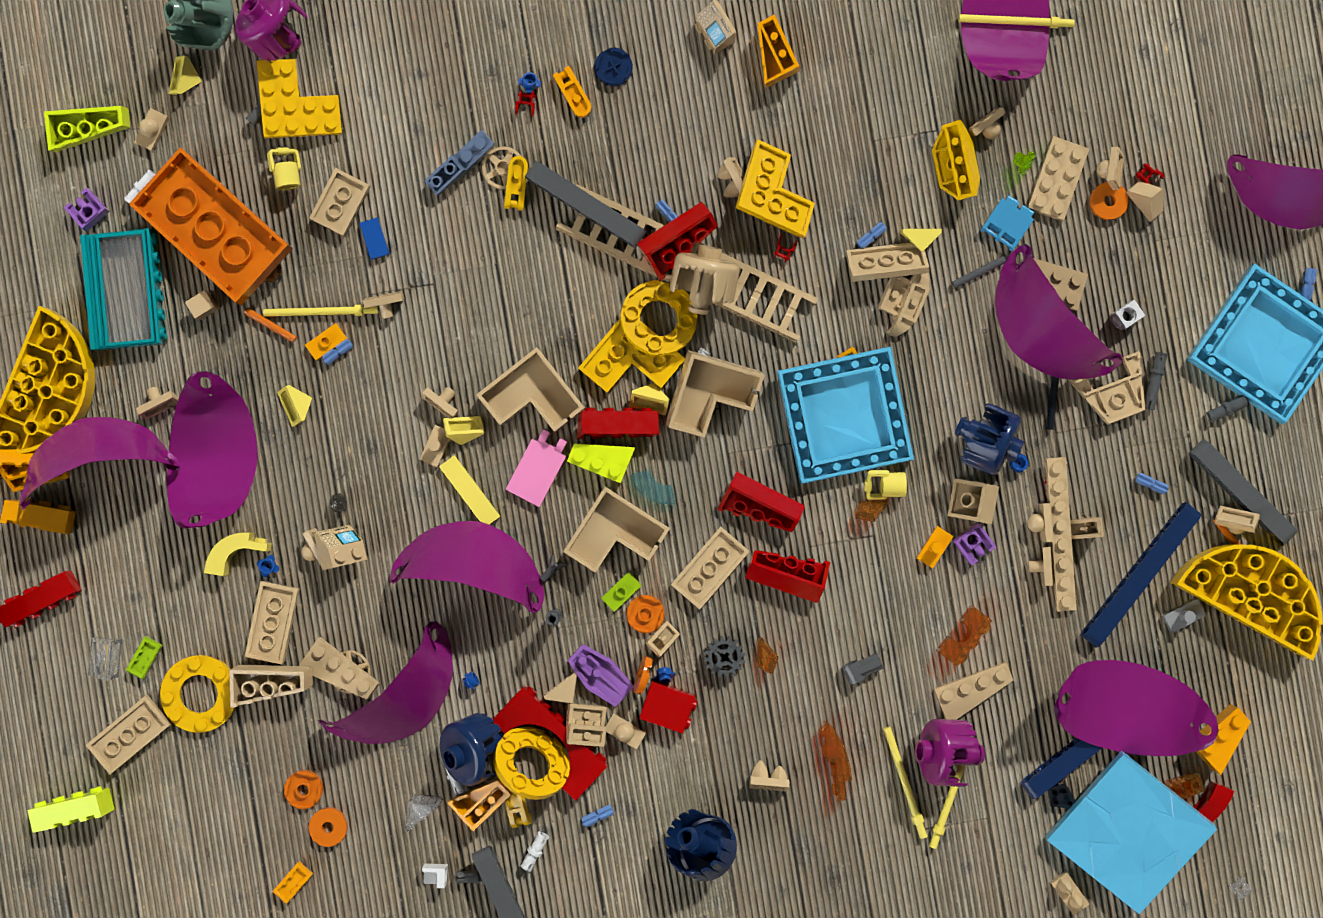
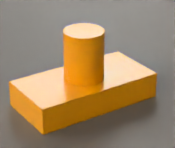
[916,526,954,569]

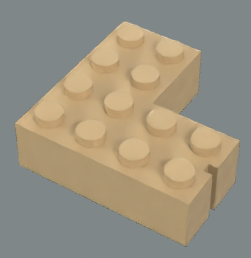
[476,347,585,432]
[665,350,765,438]
[563,487,670,573]

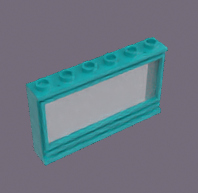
[80,228,167,351]

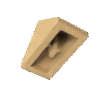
[1126,181,1163,222]
[1070,517,1104,539]
[646,621,680,657]
[543,671,577,703]

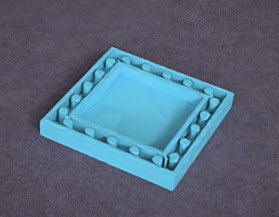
[1186,264,1323,424]
[776,347,914,484]
[1046,750,1217,914]

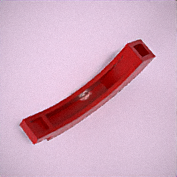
[1193,781,1235,823]

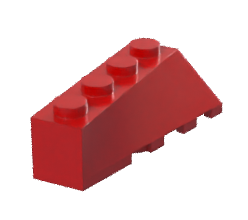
[637,201,718,281]
[576,408,659,440]
[717,471,805,532]
[745,550,830,603]
[0,570,82,628]

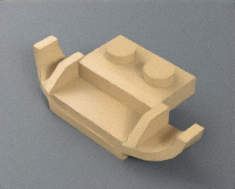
[877,273,930,337]

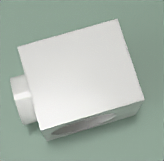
[1110,300,1145,330]

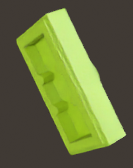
[601,572,642,612]
[126,636,163,680]

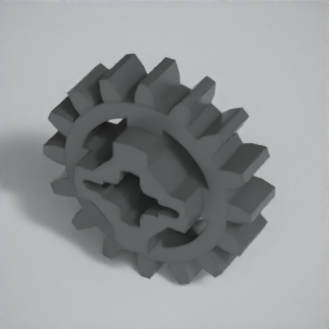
[704,636,745,678]

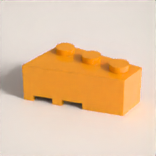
[757,14,801,88]
[0,449,70,492]
[0,498,76,534]
[1196,704,1251,775]
[447,777,513,831]

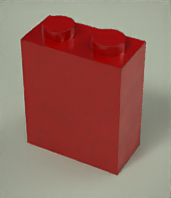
[639,680,698,734]

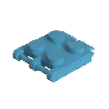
[980,195,1034,251]

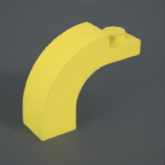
[204,532,272,576]

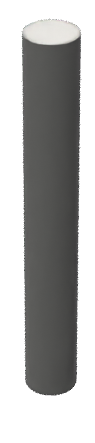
[952,256,1006,288]

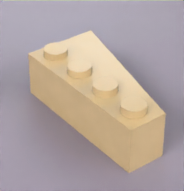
[229,665,313,708]

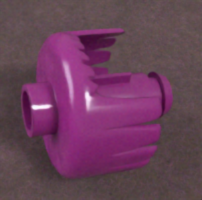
[235,0,307,61]
[915,719,985,787]

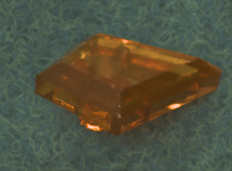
[856,500,888,522]
[757,637,779,674]

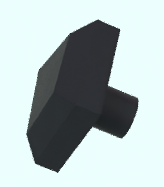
[1047,783,1076,809]

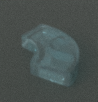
[630,470,675,504]

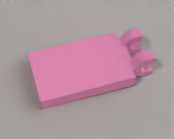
[506,429,567,507]

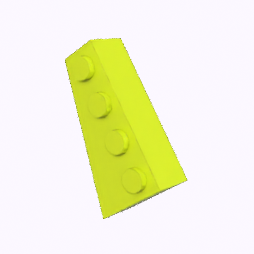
[44,106,130,152]
[27,786,115,833]

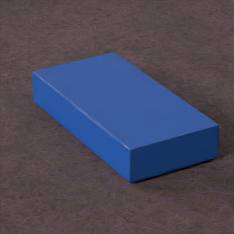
[359,217,390,260]

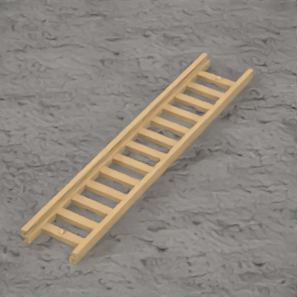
[556,184,818,344]

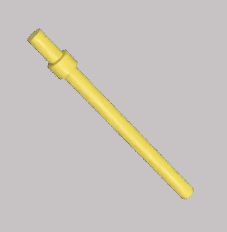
[959,14,1074,29]
[263,305,379,317]
[883,726,927,839]
[929,765,966,849]

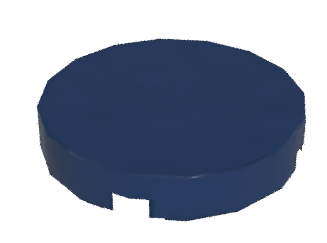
[595,47,633,87]

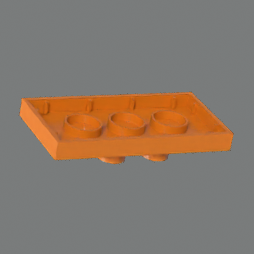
[129,147,293,306]

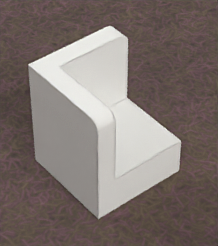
[422,864,448,888]

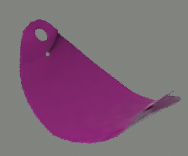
[961,0,1049,81]
[1227,154,1323,230]
[995,244,1123,380]
[167,371,258,528]
[19,417,180,510]
[389,521,545,613]
[317,621,453,744]
[1054,660,1219,756]

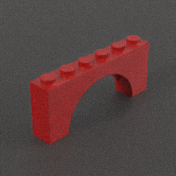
[493,685,608,801]

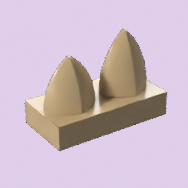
[717,157,745,198]
[749,760,789,791]
[1050,871,1089,915]

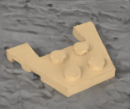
[1068,351,1145,425]

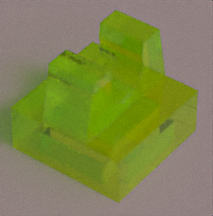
[1013,151,1036,176]

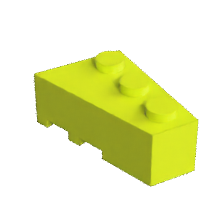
[567,444,635,483]

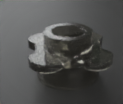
[330,493,347,513]

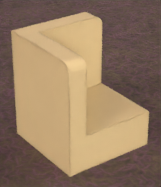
[185,290,220,320]

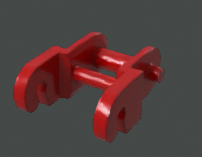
[515,90,536,116]
[1135,163,1165,184]
[773,234,798,263]

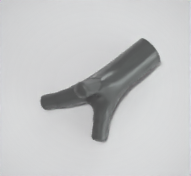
[540,556,569,582]

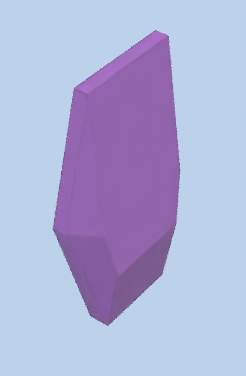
[568,644,634,707]

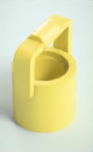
[267,147,301,190]
[864,470,907,500]

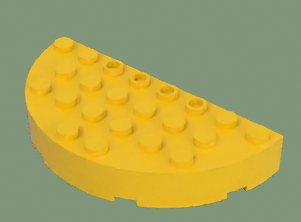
[0,306,95,454]
[1170,544,1323,661]

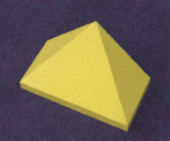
[169,56,202,95]
[900,229,942,252]
[629,383,670,416]
[277,385,312,427]
[443,416,485,445]

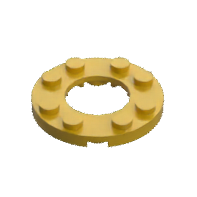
[620,280,697,356]
[160,655,235,733]
[493,727,570,800]

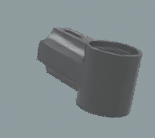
[842,653,884,685]

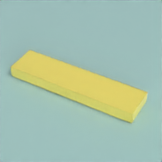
[439,455,501,525]

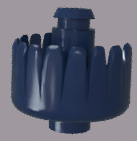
[955,403,1025,475]
[439,713,504,786]
[665,809,737,881]

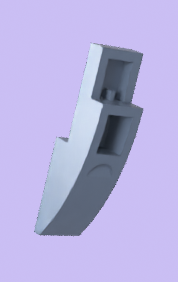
[425,130,496,196]

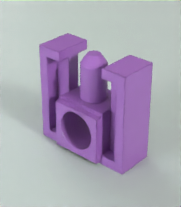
[64,187,110,232]
[952,522,996,565]

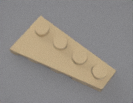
[299,637,380,699]
[934,662,1013,720]

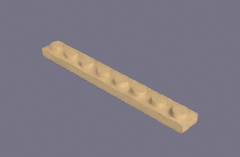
[1045,457,1077,612]

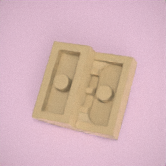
[566,703,607,747]

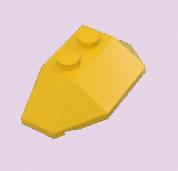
[932,120,980,201]

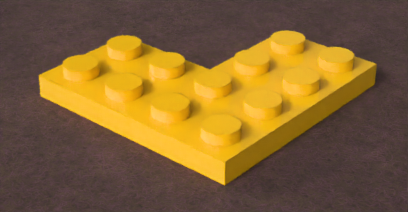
[256,59,342,139]
[735,139,815,239]
[578,319,685,393]

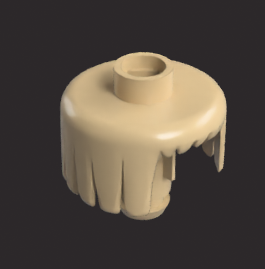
[670,245,740,315]

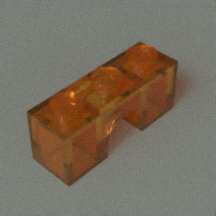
[935,605,992,666]

